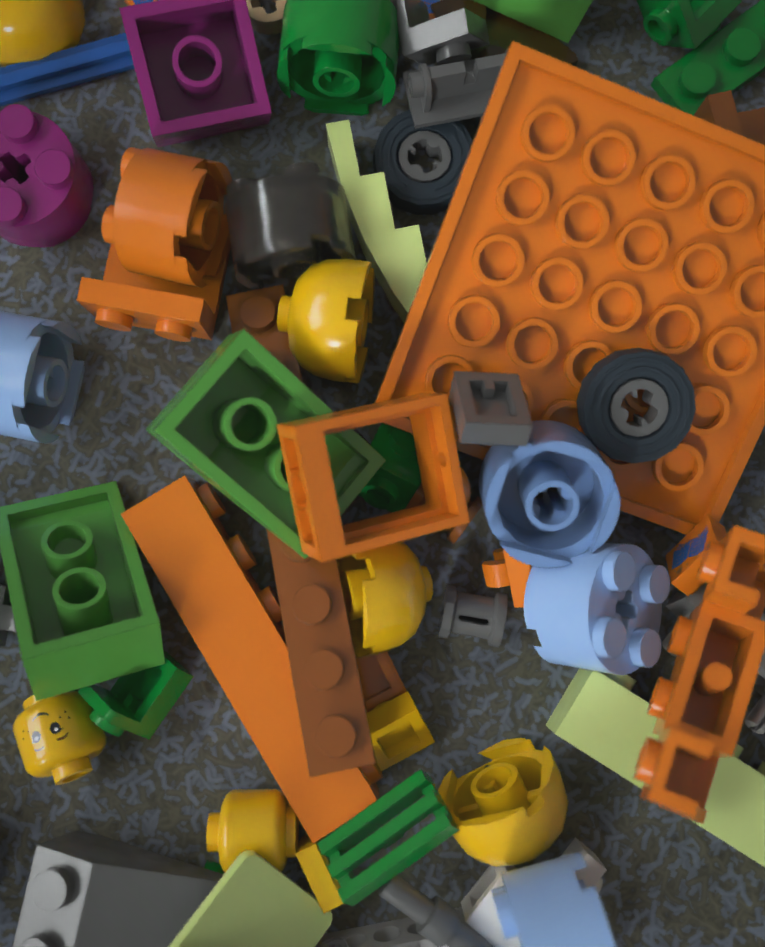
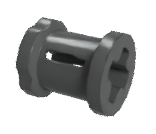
[438,583,508,648]

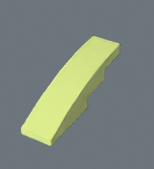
[326,119,427,322]

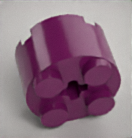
[0,104,94,248]

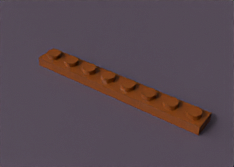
[226,284,377,777]

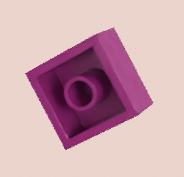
[119,0,272,148]

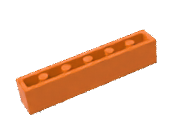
[121,475,383,843]

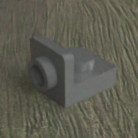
[448,371,533,446]

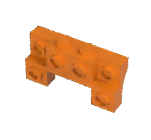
[634,525,765,824]

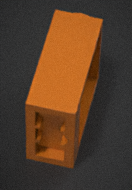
[276,393,471,563]

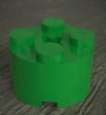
[277,0,400,116]

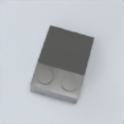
[13,830,224,947]

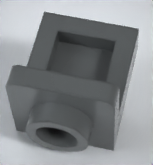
[393,0,490,66]

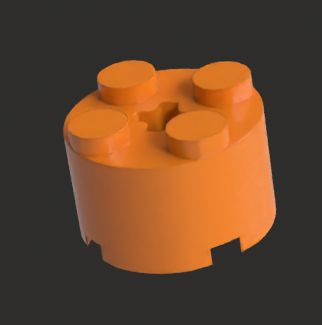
[101,147,234,288]

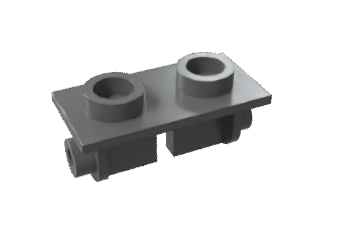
[402,48,508,129]

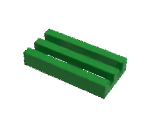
[317,769,459,906]

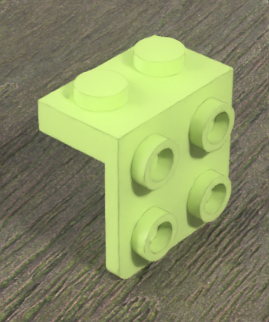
[169,850,333,947]

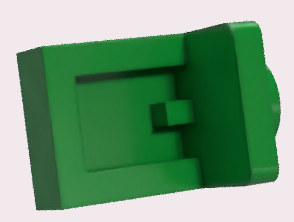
[636,0,742,49]
[358,422,421,512]
[78,650,194,740]

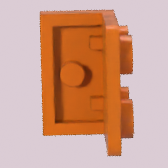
[76,235,233,342]

